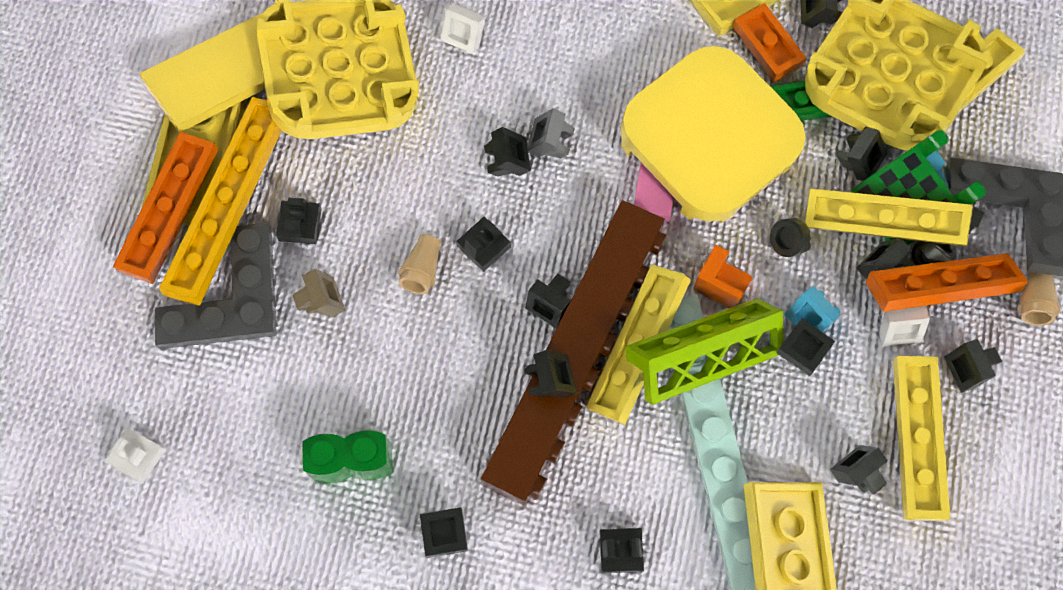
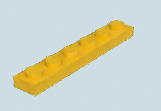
[159,97,282,306]

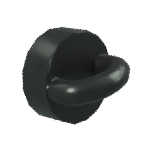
[770,218,811,257]
[911,241,957,265]

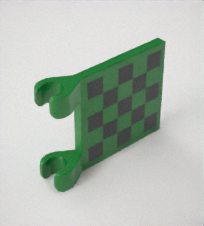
[850,130,986,245]

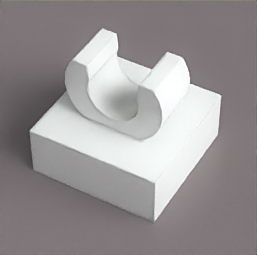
[441,3,485,54]
[879,306,930,346]
[104,427,166,484]

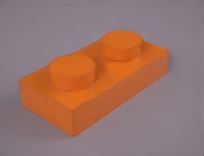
[732,3,807,82]

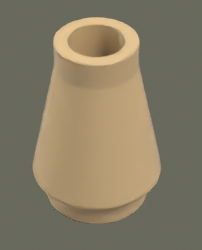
[398,234,441,294]
[1017,272,1060,326]

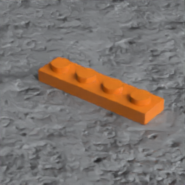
[113,132,218,284]
[865,253,1028,312]

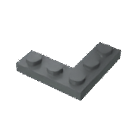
[946,157,1063,277]
[155,222,277,349]

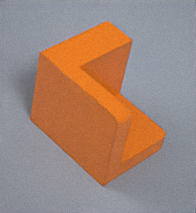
[693,244,752,308]

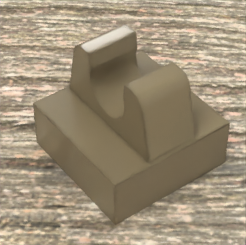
[292,269,346,317]

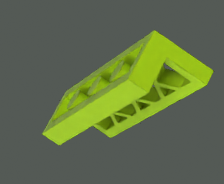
[625,298,784,405]

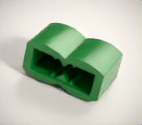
[302,430,393,483]

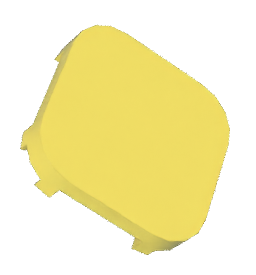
[257,0,419,139]
[805,0,991,151]
[620,46,806,224]

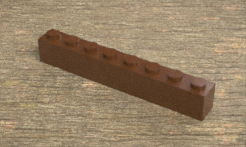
[480,200,667,507]

